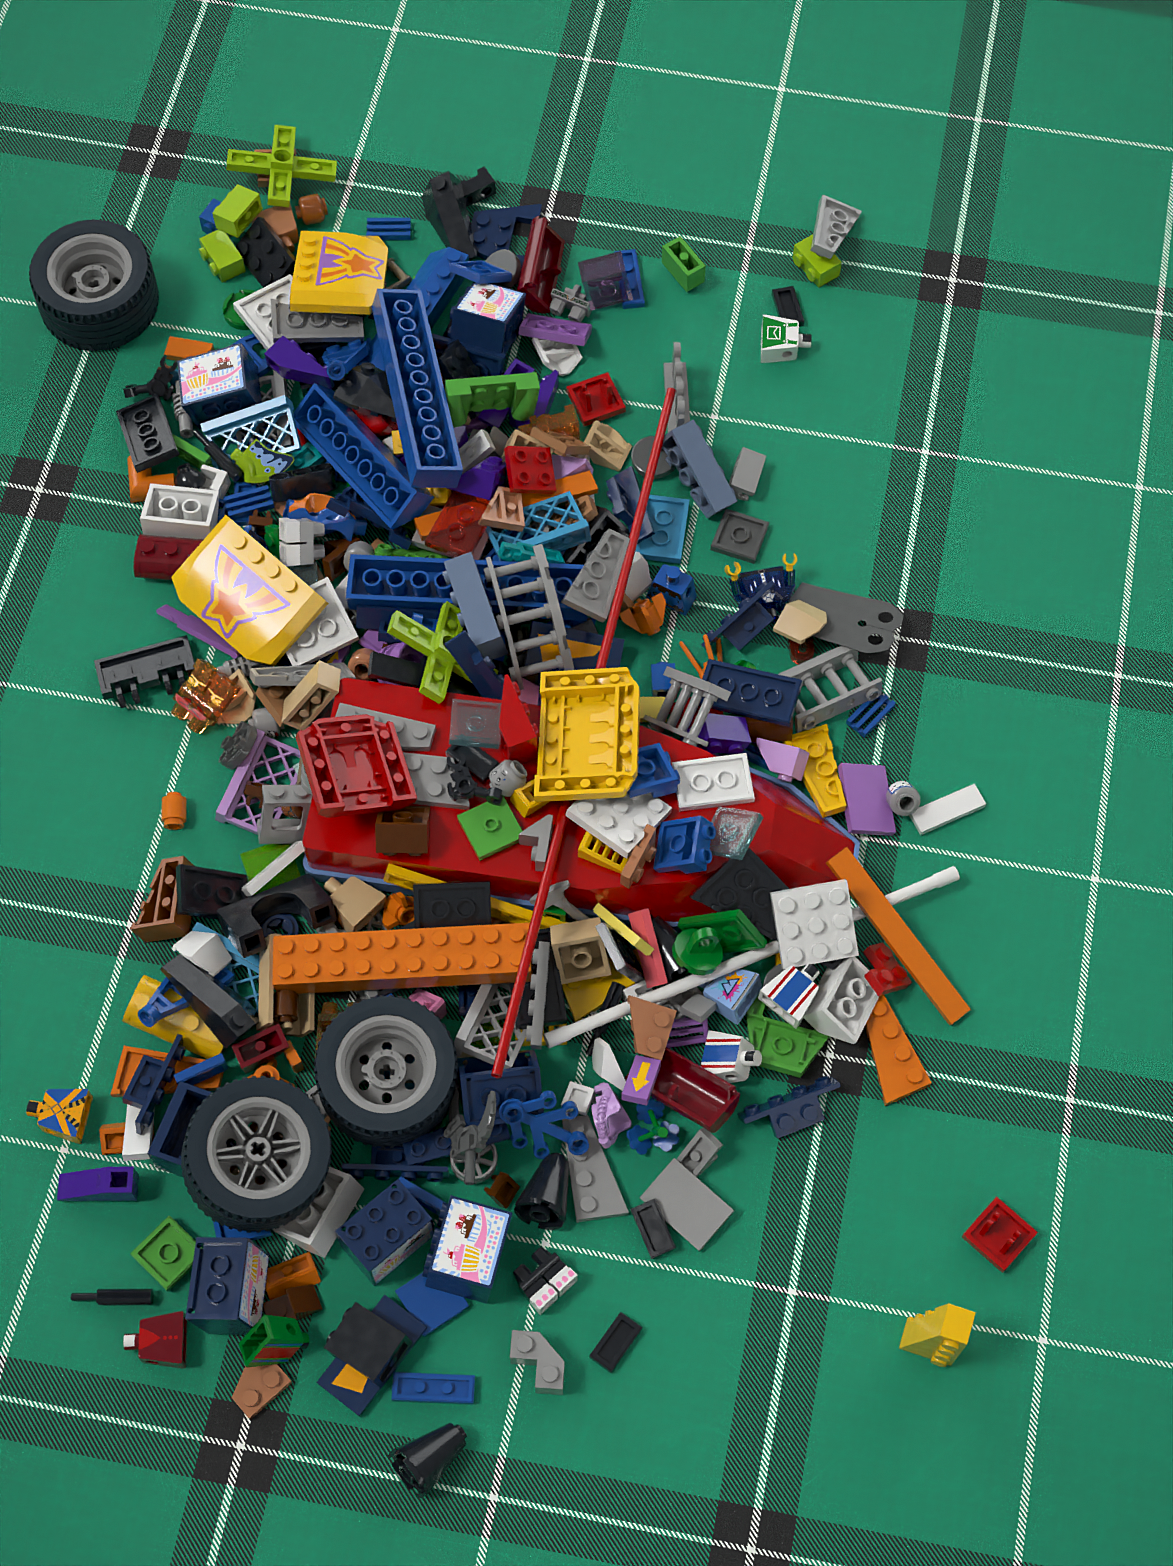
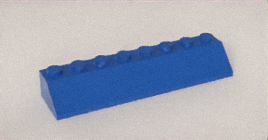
[355,247,469,373]
[293,383,434,529]

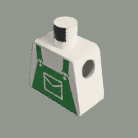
[761,315,812,363]

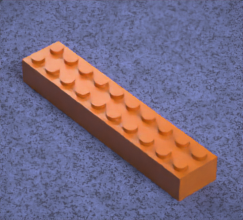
[272,923,533,994]

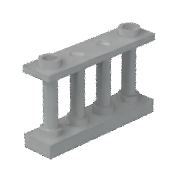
[778,645,882,733]
[643,666,731,747]

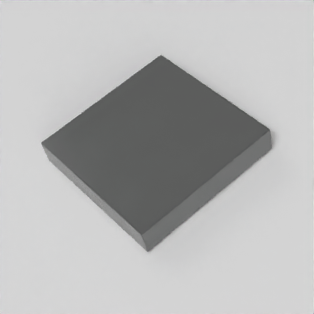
[710,509,770,564]

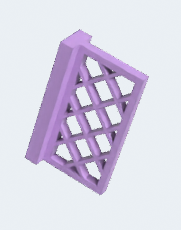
[215,729,300,835]

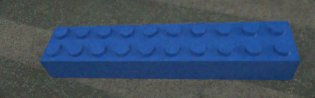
[372,289,463,488]
[346,554,587,621]

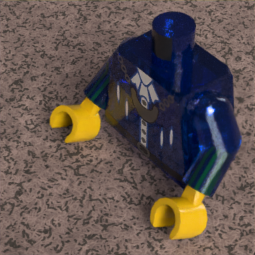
[724,553,797,623]

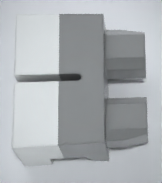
[279,518,325,566]

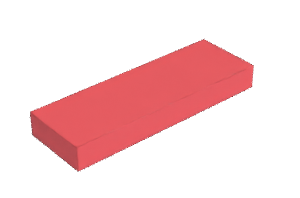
[628,908,668,988]

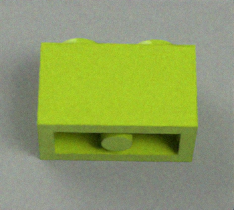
[212,184,263,238]
[199,229,246,283]
[792,234,842,288]

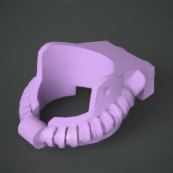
[592,1082,632,1148]

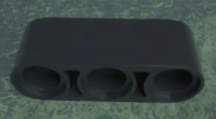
[269,463,337,502]

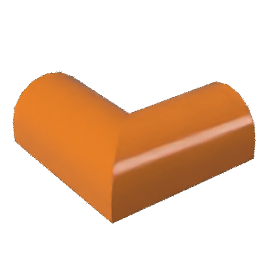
[127,456,175,503]

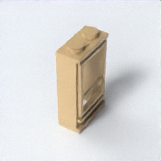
[256,934,315,1038]

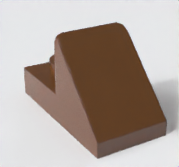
[322,537,360,581]
[263,1284,323,1320]

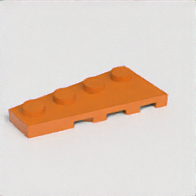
[865,995,932,1106]
[111,1046,224,1097]

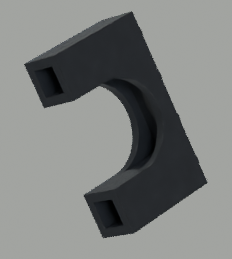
[217,873,337,958]

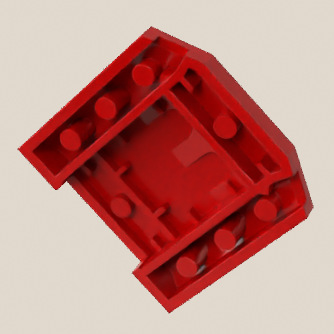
[295,714,417,818]

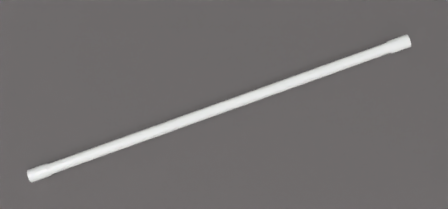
[543,866,960,1048]

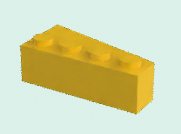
[899,1303,976,1367]

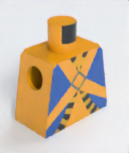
[26,1089,93,1144]

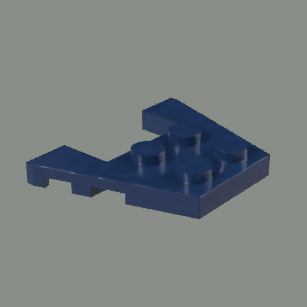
[471,204,542,268]
[326,485,412,550]

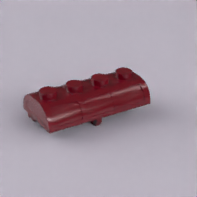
[517,216,565,314]
[134,534,204,580]
[625,1047,740,1133]

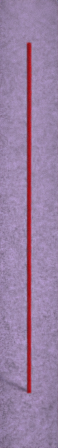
[491,387,676,1078]

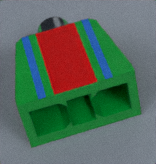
[239,1315,309,1367]

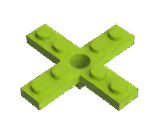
[226,125,337,207]
[387,601,498,704]

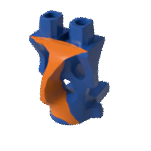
[283,493,367,541]

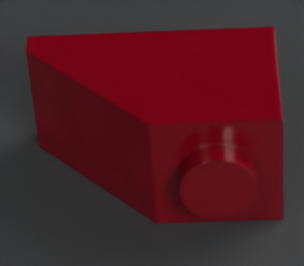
[231,1023,290,1074]

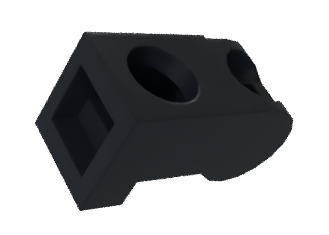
[461,166,496,206]

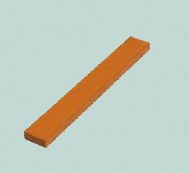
[414,470,598,541]
[826,847,971,1025]

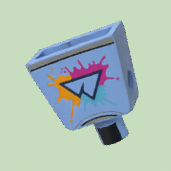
[699,969,762,1025]

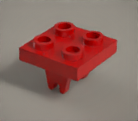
[566,372,626,427]
[504,446,557,494]
[962,1196,1038,1273]

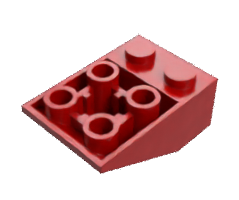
[499,674,540,764]

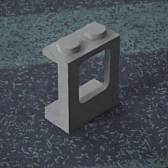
[257,785,313,844]

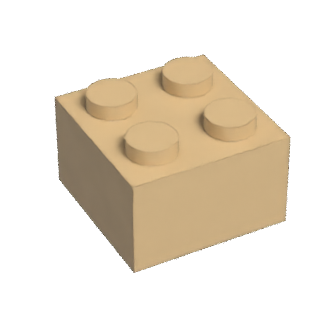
[550,917,611,984]

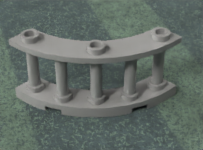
[483,544,574,690]

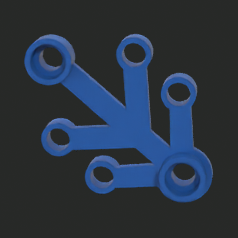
[499,1091,589,1159]

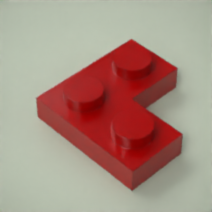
[863,942,912,996]

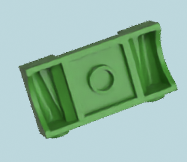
[445,372,540,427]

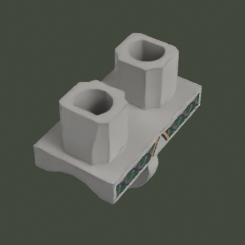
[550,284,591,322]

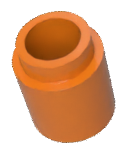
[161,792,187,830]

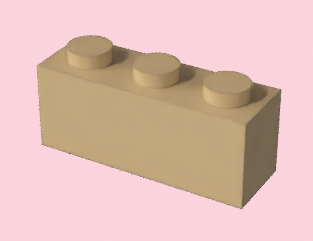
[282,660,341,731]

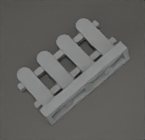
[663,342,690,433]

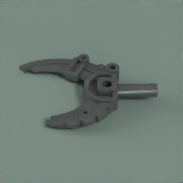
[444,1083,496,1185]

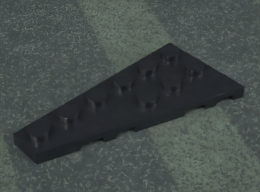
[689,843,845,970]

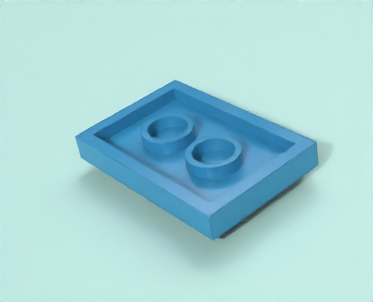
[635,495,690,564]

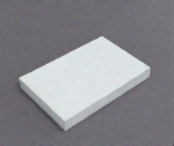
[672,753,755,812]

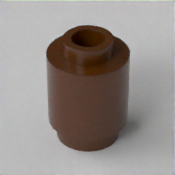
[273,990,299,1025]

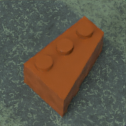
[130,856,194,943]

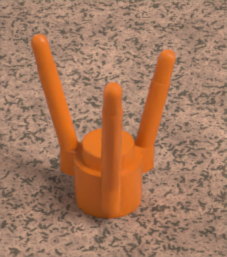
[679,634,723,679]

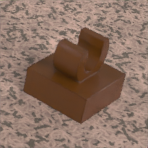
[249,510,273,537]
[244,780,269,808]
[484,1172,520,1209]

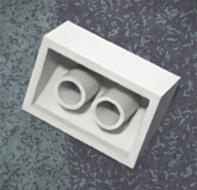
[140,483,219,539]
[804,956,879,1044]
[272,1167,364,1258]

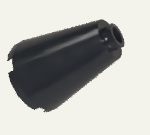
[650,914,689,987]
[514,1153,569,1230]
[388,1423,467,1499]

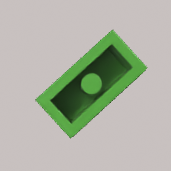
[662,236,706,292]

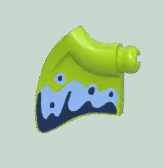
[230,438,294,483]

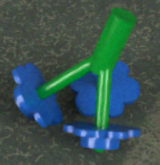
[627,1098,680,1155]

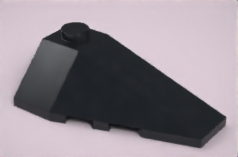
[422,171,478,261]
[333,362,397,423]
[562,506,630,565]
[160,954,259,1048]

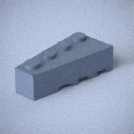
[661,419,737,518]
[442,552,509,660]

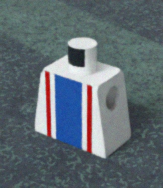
[758,963,820,1029]
[701,1031,762,1083]

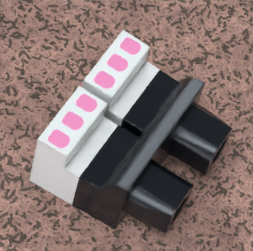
[513,1246,578,1315]

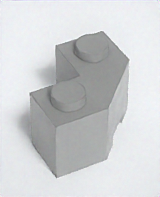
[510,1330,565,1395]

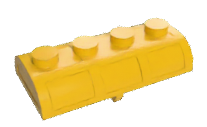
[122,975,224,1059]

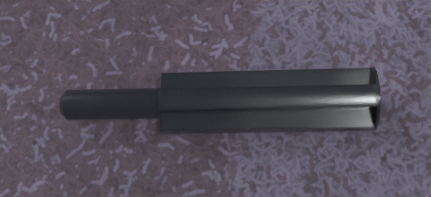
[193,429,244,482]
[585,981,626,1056]
[70,1288,154,1305]

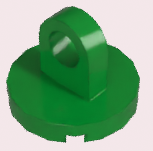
[672,927,723,976]

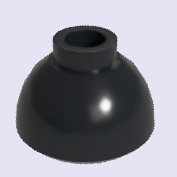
[174,463,206,489]

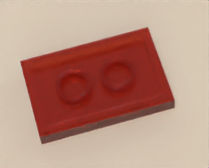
[425,490,490,557]

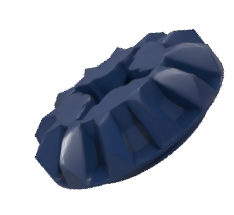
[260,913,299,938]

